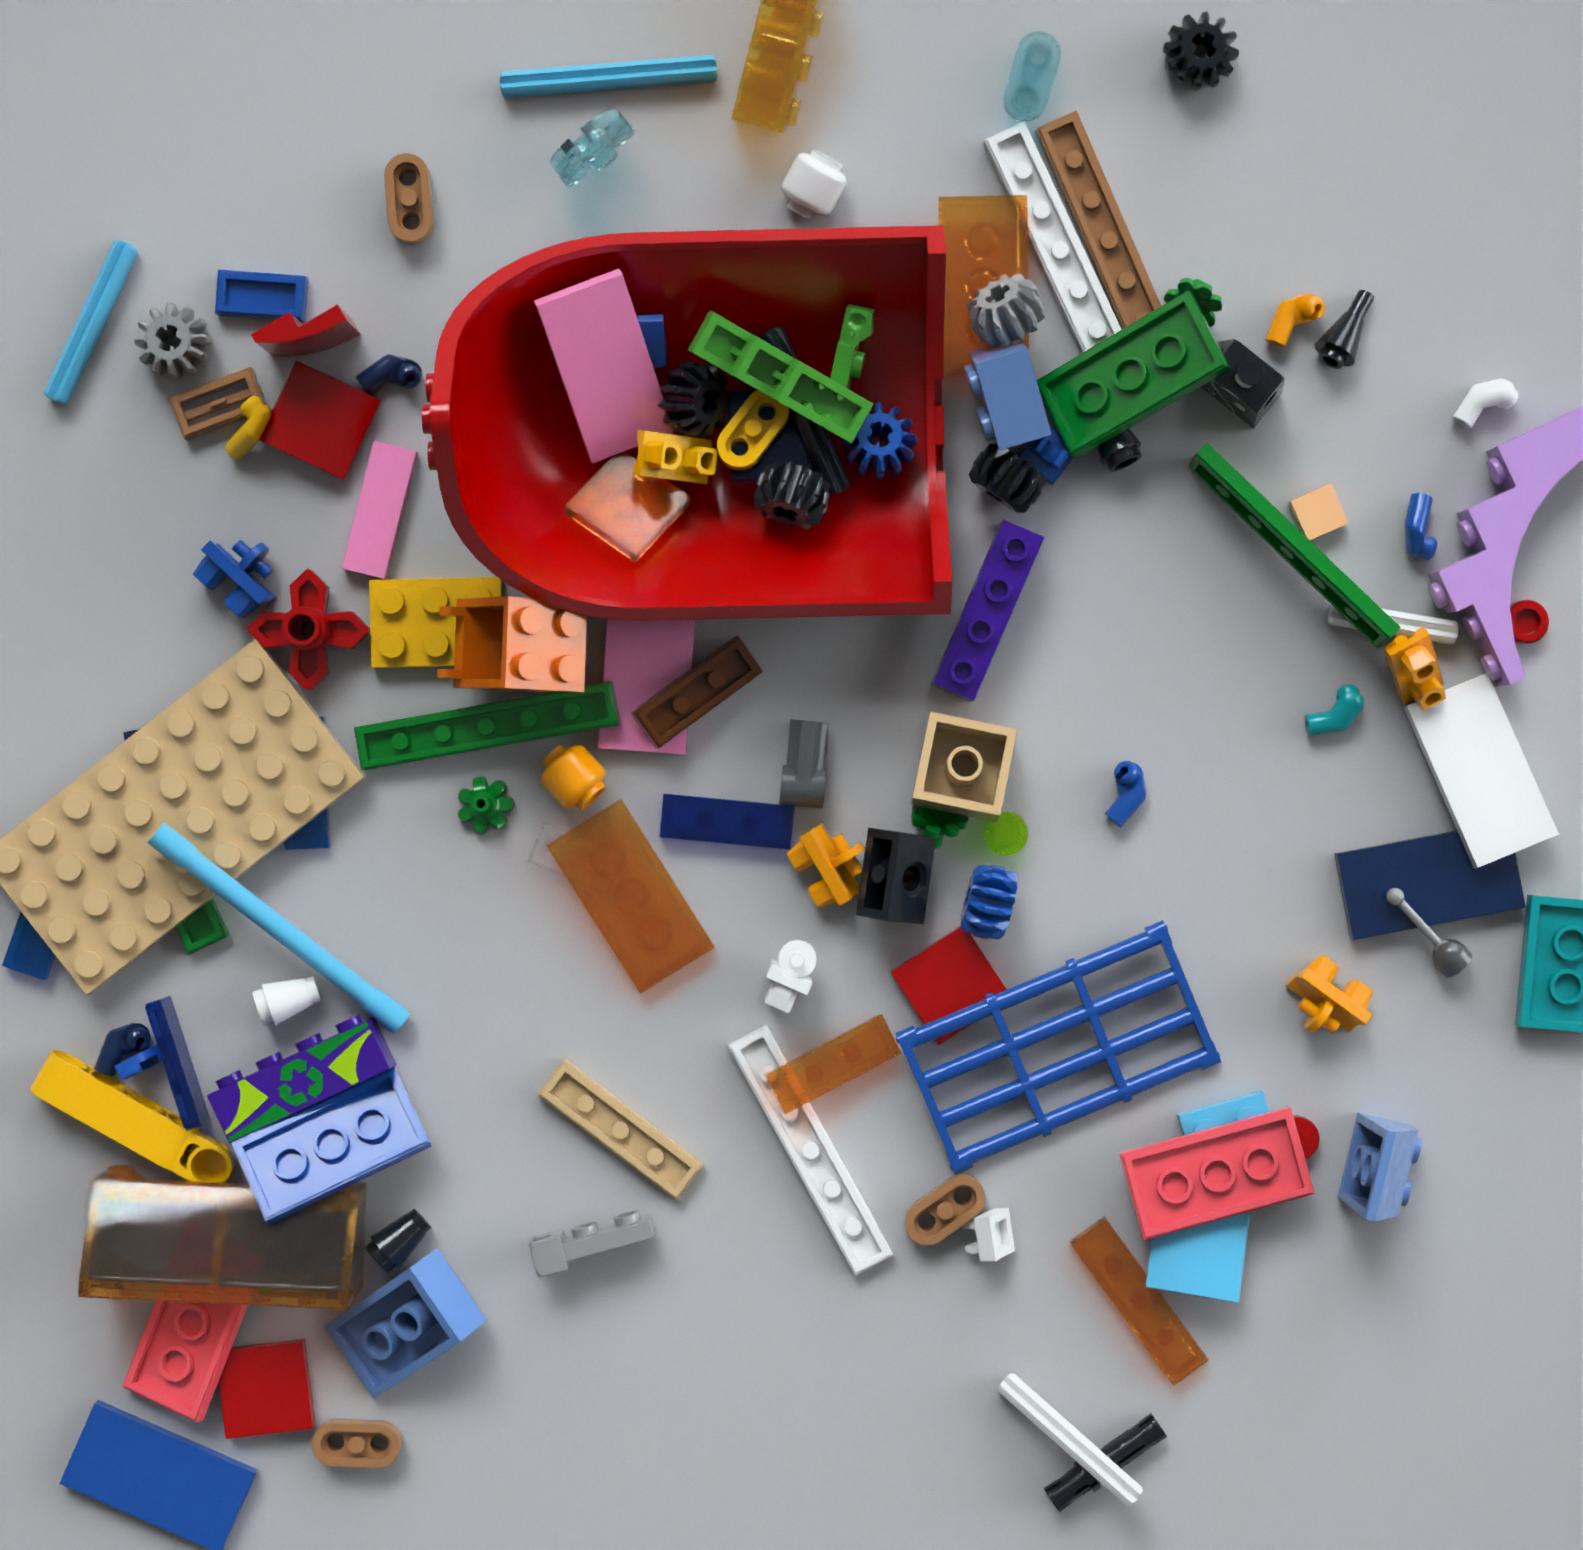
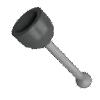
[1386,888,1473,978]

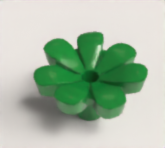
[1164,278,1222,327]
[458,776,515,834]
[911,806,968,848]

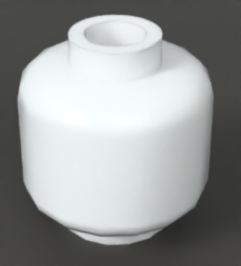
[781,149,846,219]

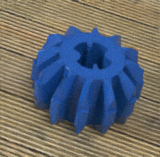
[842,402,917,480]
[960,865,1018,939]

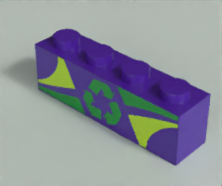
[207,1014,396,1143]

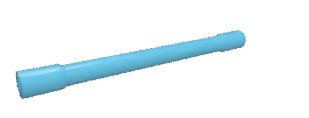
[147,822,410,1033]

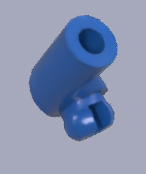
[1405,493,1438,560]
[1104,761,1147,828]

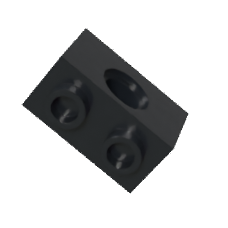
[856,828,936,925]

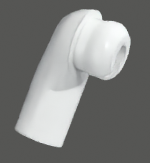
[1452,379,1518,429]

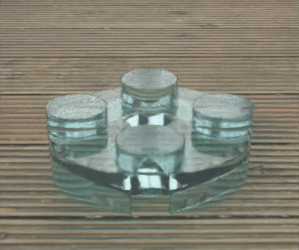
[549,109,635,188]

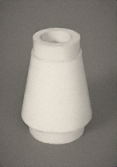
[252,976,321,1026]

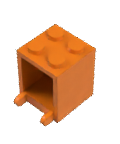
[437,596,587,692]

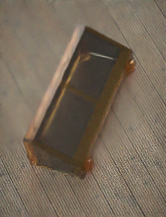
[78,1165,367,1310]

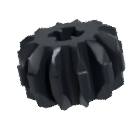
[1162,11,1239,91]
[657,361,733,438]
[968,444,1046,513]
[753,460,831,529]

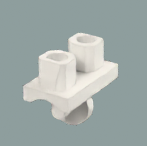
[764,939,817,1013]

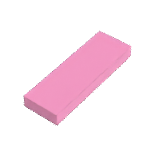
[342,441,418,580]

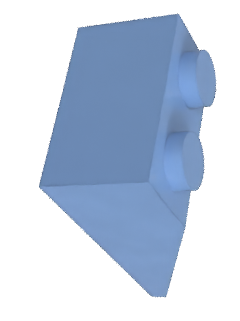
[1338,1112,1422,1221]
[324,1248,487,1399]

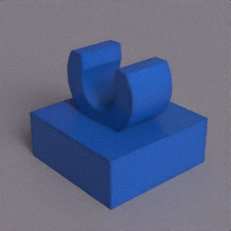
[1020,426,1074,485]

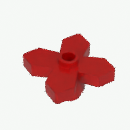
[247,569,370,690]

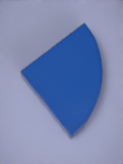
[114,1041,171,1080]

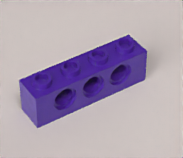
[930,520,1044,702]

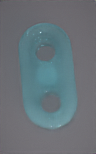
[1003,31,1061,122]

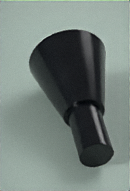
[1314,290,1374,369]

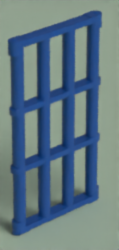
[895,920,1221,1175]

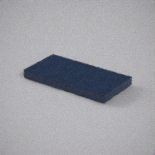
[1334,830,1526,940]

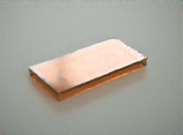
[938,195,1029,376]
[547,798,715,994]

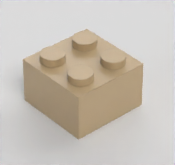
[910,711,1018,822]

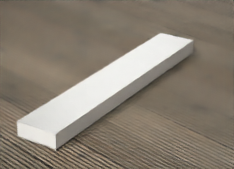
[983,122,1122,353]
[728,1023,894,1276]

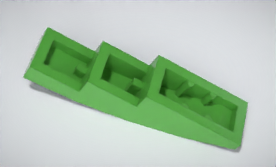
[688,310,874,443]

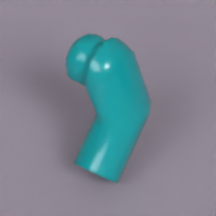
[1305,684,1364,736]

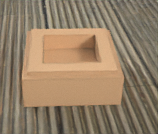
[1288,483,1348,540]

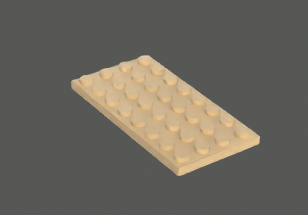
[0,639,366,995]

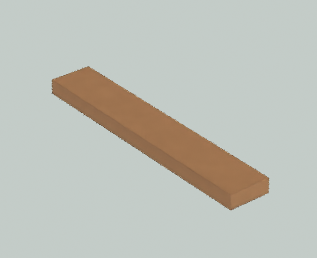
[1035,111,1161,329]

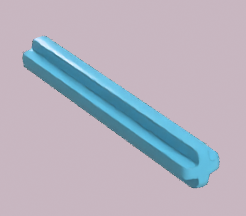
[44,239,138,404]

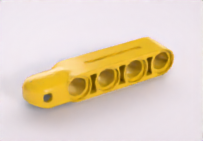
[30,1049,235,1188]

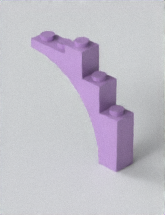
[1428,406,1583,686]

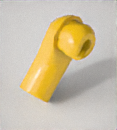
[225,396,271,459]

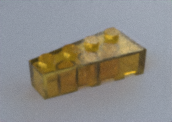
[731,0,825,133]

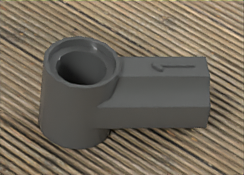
[779,719,828,809]

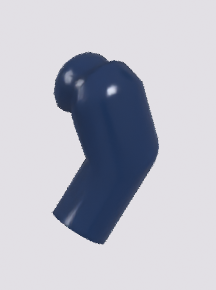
[355,354,422,394]
[94,1023,151,1076]

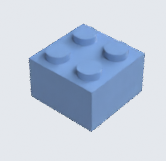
[964,339,1052,451]

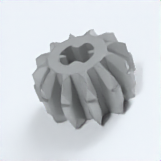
[967,274,1045,348]
[134,303,212,380]

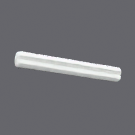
[998,1373,1143,1507]

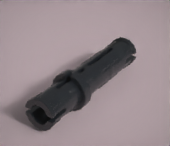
[1043,1413,1167,1512]

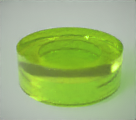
[983,811,1028,855]

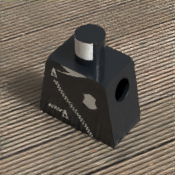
[1201,339,1285,429]

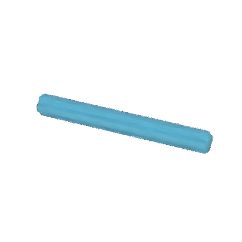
[500,55,718,98]

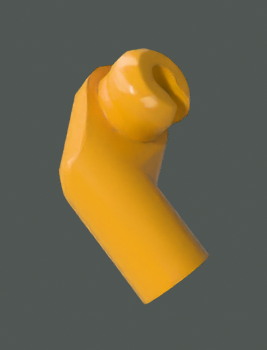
[1265,293,1325,348]

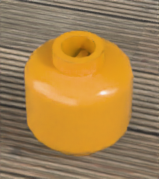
[541,745,606,810]

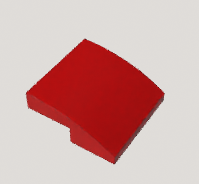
[251,304,361,357]
[259,360,381,480]

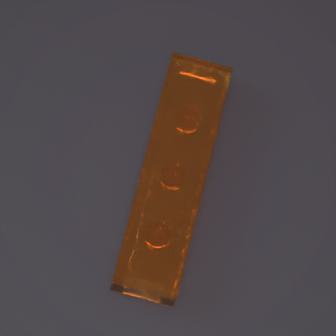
[1069,1216,1209,1386]

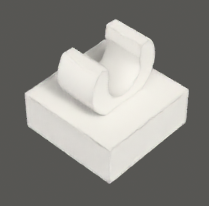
[962,1208,1015,1262]

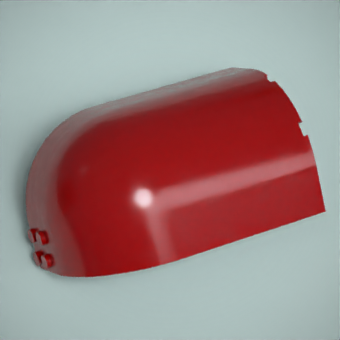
[421,225,952,621]

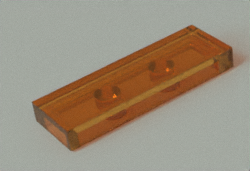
[764,1014,901,1114]

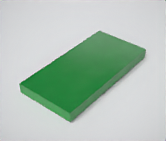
[1037,290,1231,459]

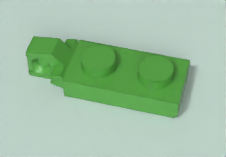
[828,304,875,431]

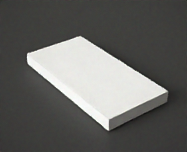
[1404,673,1559,869]

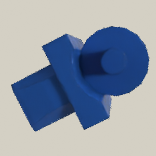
[193,540,277,619]

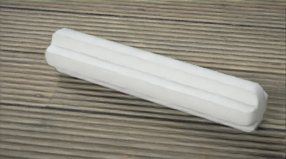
[1327,604,1459,645]

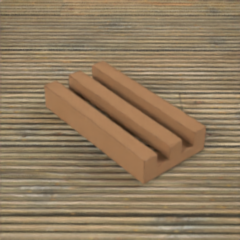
[168,367,267,440]

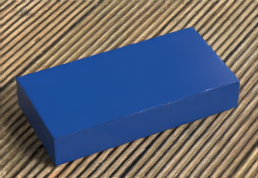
[215,270,308,322]

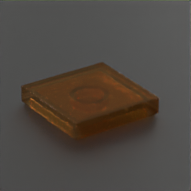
[565,451,690,563]

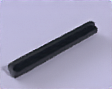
[761,326,850,496]

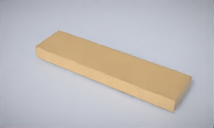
[537,1058,704,1200]

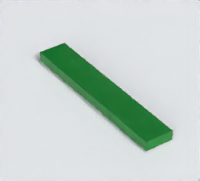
[1188,443,1401,648]
[354,681,621,771]

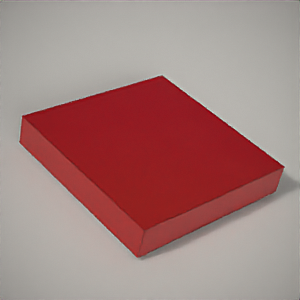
[890,925,1007,1045]
[219,1338,315,1439]

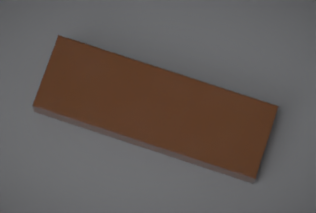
[630,636,763,749]

